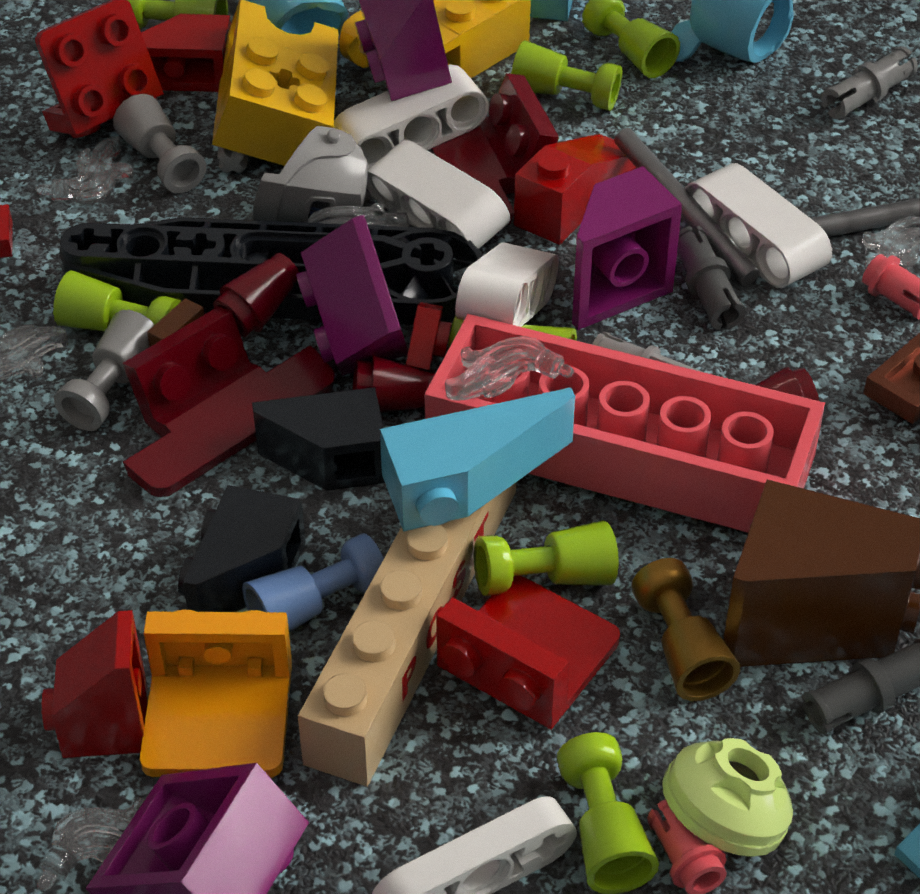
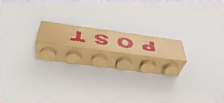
[298,483,516,787]

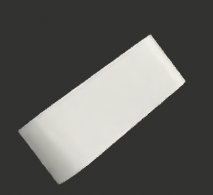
[333,65,489,168]
[366,140,510,249]
[685,163,832,288]
[455,242,559,327]

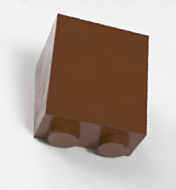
[723,479,920,667]

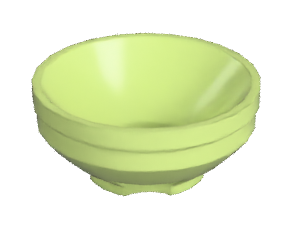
[662,738,793,857]

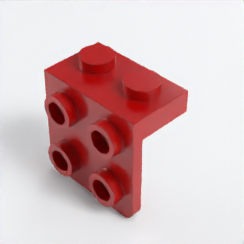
[35,0,164,138]
[436,575,620,730]

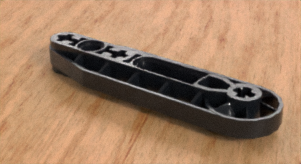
[59,217,482,325]

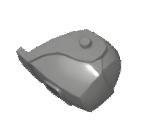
[253,126,368,224]

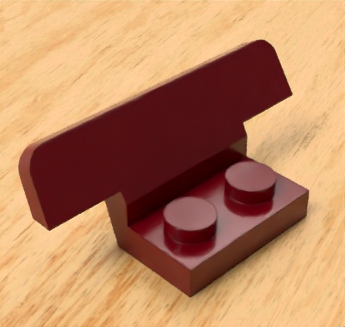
[430,73,559,225]
[122,306,334,497]

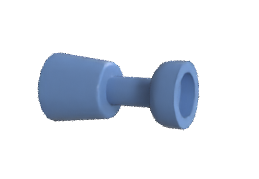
[242,533,384,633]

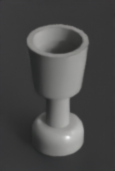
[113,94,206,193]
[54,310,155,431]

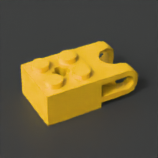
[212,0,339,166]
[339,0,531,79]

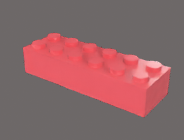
[424,314,825,533]

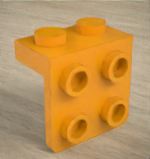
[140,609,292,778]

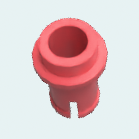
[862,254,920,320]
[647,799,727,894]

